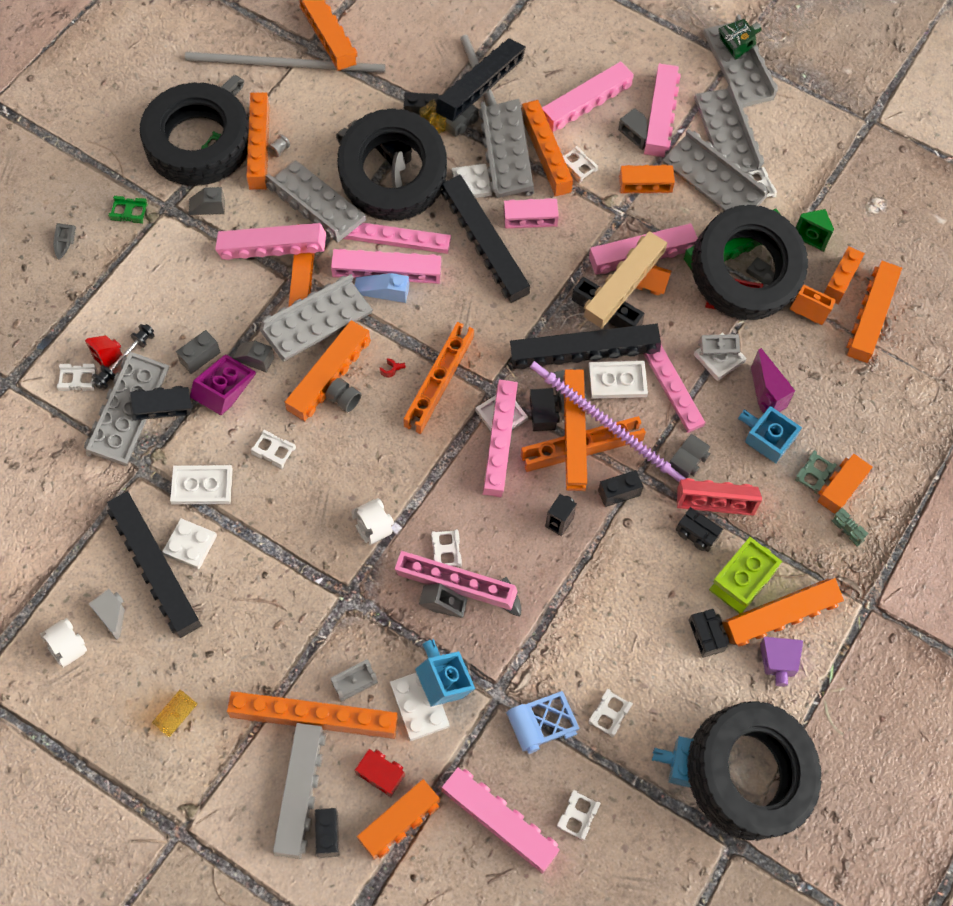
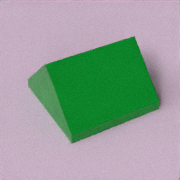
[796,209,834,252]

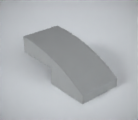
[391,152,406,188]

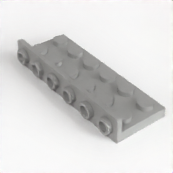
[703,15,778,108]
[694,82,764,172]
[479,99,534,198]
[663,129,767,211]
[265,160,367,242]
[259,274,373,362]
[84,352,169,466]

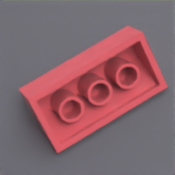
[677,478,762,516]

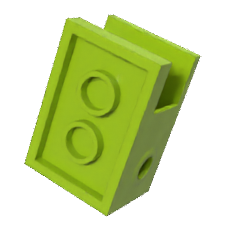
[709,537,782,614]

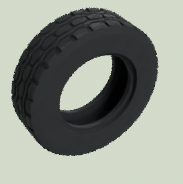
[139,82,249,186]
[337,108,447,221]
[691,205,808,320]
[687,701,822,841]

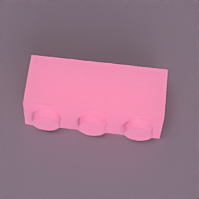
[503,198,559,229]

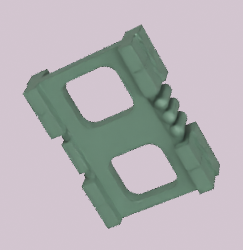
[795,450,837,494]
[832,507,869,547]

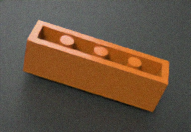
[357,779,440,860]

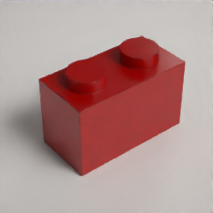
[355,749,405,797]

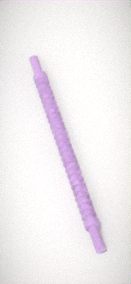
[530,361,685,482]

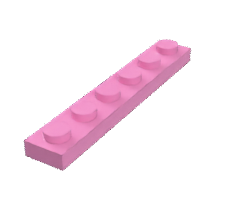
[343,223,451,254]
[644,345,705,433]

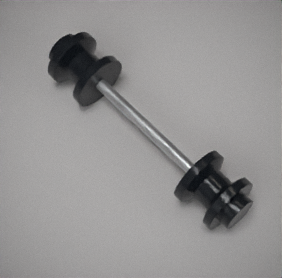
[92,324,155,389]

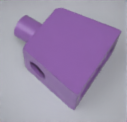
[760,637,803,687]

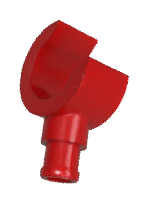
[379,358,406,378]

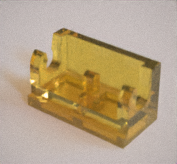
[420,99,446,135]
[152,689,198,737]

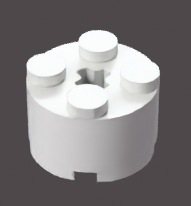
[351,498,394,545]
[40,618,87,668]

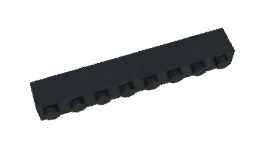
[435,38,526,122]
[441,174,530,303]
[510,323,661,369]
[107,491,202,638]

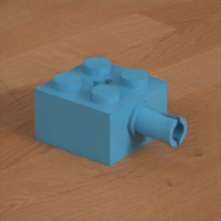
[738,406,802,464]
[415,639,475,707]
[652,736,693,788]

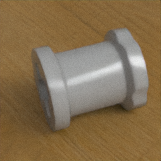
[267,134,290,157]

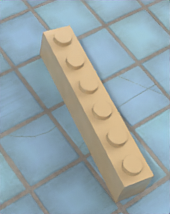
[584,231,667,329]

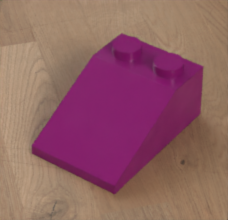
[751,348,795,413]
[190,354,256,415]

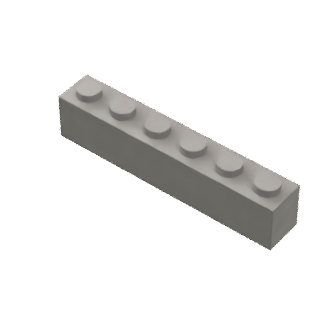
[273,723,326,859]

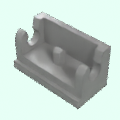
[698,334,740,355]
[331,659,378,702]

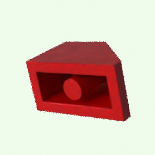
[85,335,122,368]

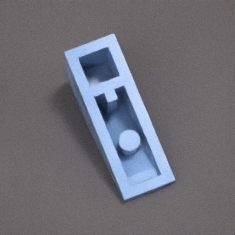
[354,273,409,303]

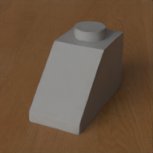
[89,589,125,639]

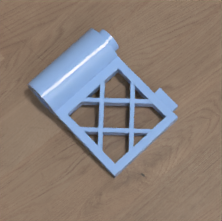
[506,691,580,754]

